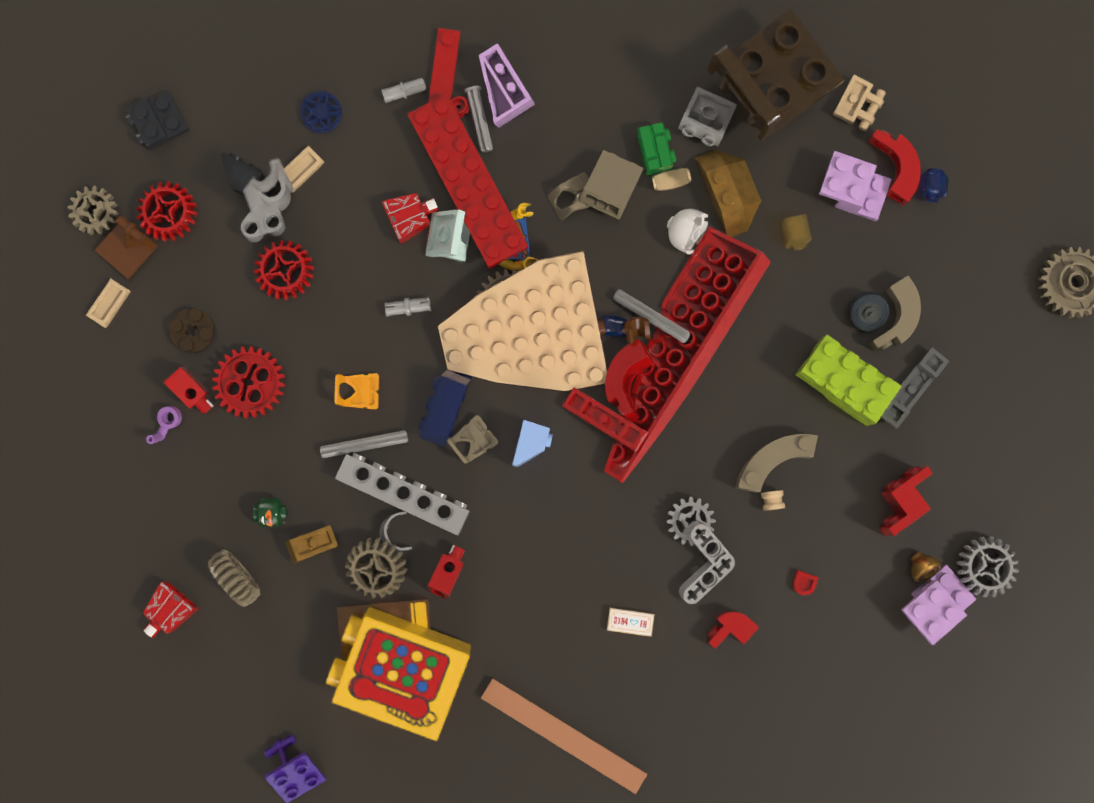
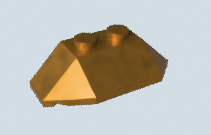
[695,150,761,237]

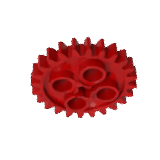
[212,346,286,419]

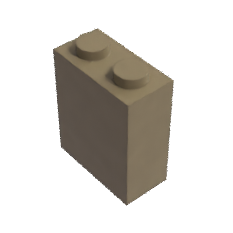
[580,150,643,220]

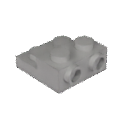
[678,87,737,146]

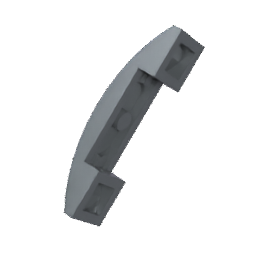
[881,347,949,429]

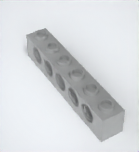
[335,453,470,536]

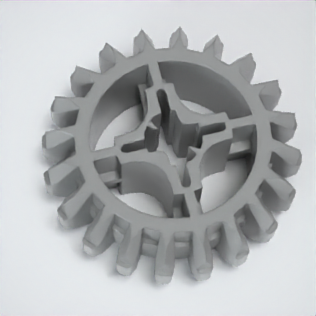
[957,537,1019,597]

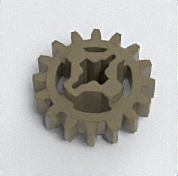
[68,186,118,235]

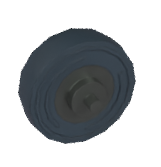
[848,291,889,332]

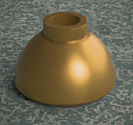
[911,552,941,582]

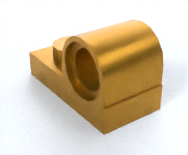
[285,525,338,564]

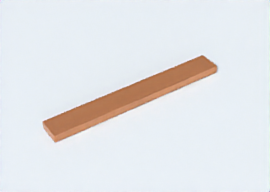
[481,678,647,794]

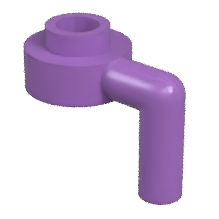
[146,406,182,444]

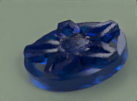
[300,91,342,133]

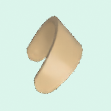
[652,168,691,190]

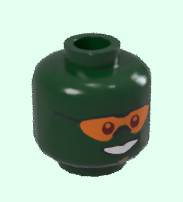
[253,498,287,527]

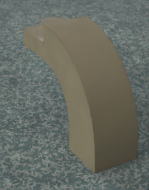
[868,275,921,351]

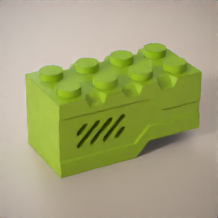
[795,334,902,426]

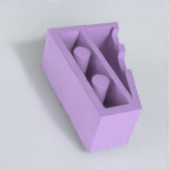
[479,43,535,128]

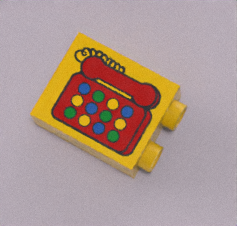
[326,607,471,741]

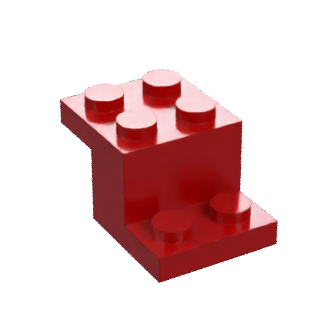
[879,465,933,536]

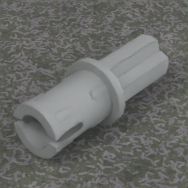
[381,78,426,103]

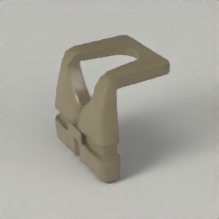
[547,172,590,220]
[447,415,499,463]

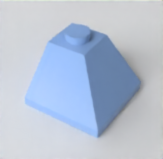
[513,420,553,467]

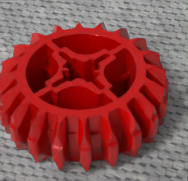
[136,181,197,242]
[254,240,315,300]

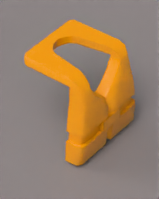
[335,373,379,409]

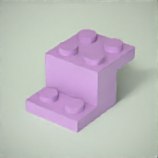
[819,151,892,222]
[901,565,976,645]

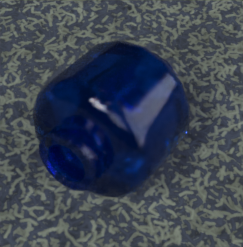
[918,168,949,203]

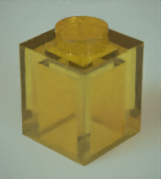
[781,214,812,250]

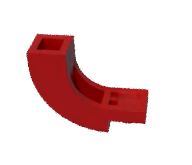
[868,129,921,206]
[605,339,654,422]

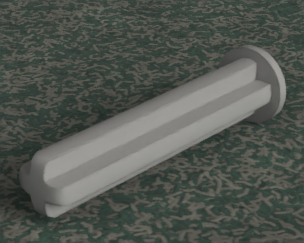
[464,86,493,153]

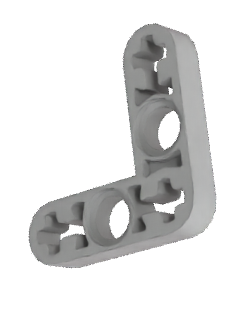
[679,521,735,604]

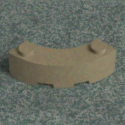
[735,434,818,493]

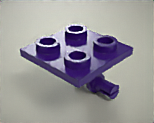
[264,734,326,803]

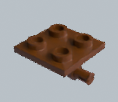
[94,215,158,279]

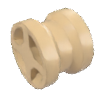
[761,490,785,511]

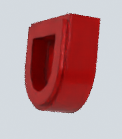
[792,570,819,596]

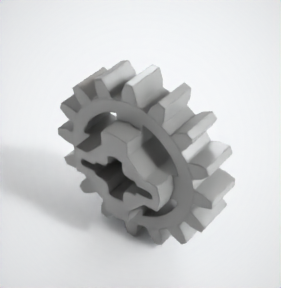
[666,497,716,546]

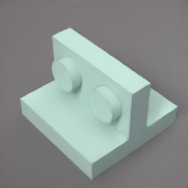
[425,210,470,262]

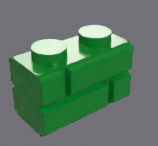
[636,122,676,175]

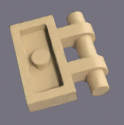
[833,75,886,132]

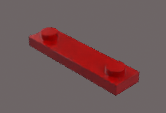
[428,28,461,103]
[562,388,648,452]

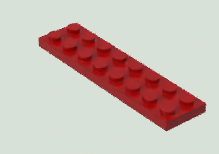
[408,94,529,269]

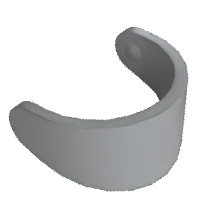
[380,511,412,551]

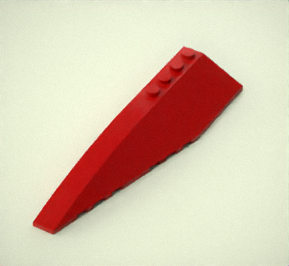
[604,226,771,483]

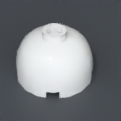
[667,208,708,254]

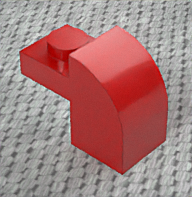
[707,611,759,649]

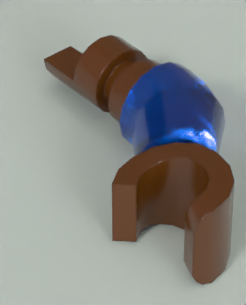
[597,315,651,344]

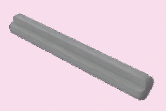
[613,289,690,343]
[320,430,408,458]

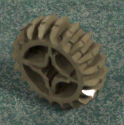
[345,537,407,598]
[208,550,260,607]

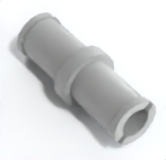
[385,297,431,317]

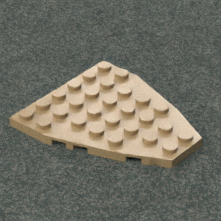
[438,251,607,391]

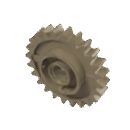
[1038,247,1094,318]

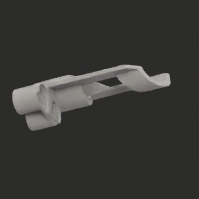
[241,159,294,242]

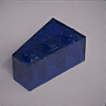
[418,369,473,447]

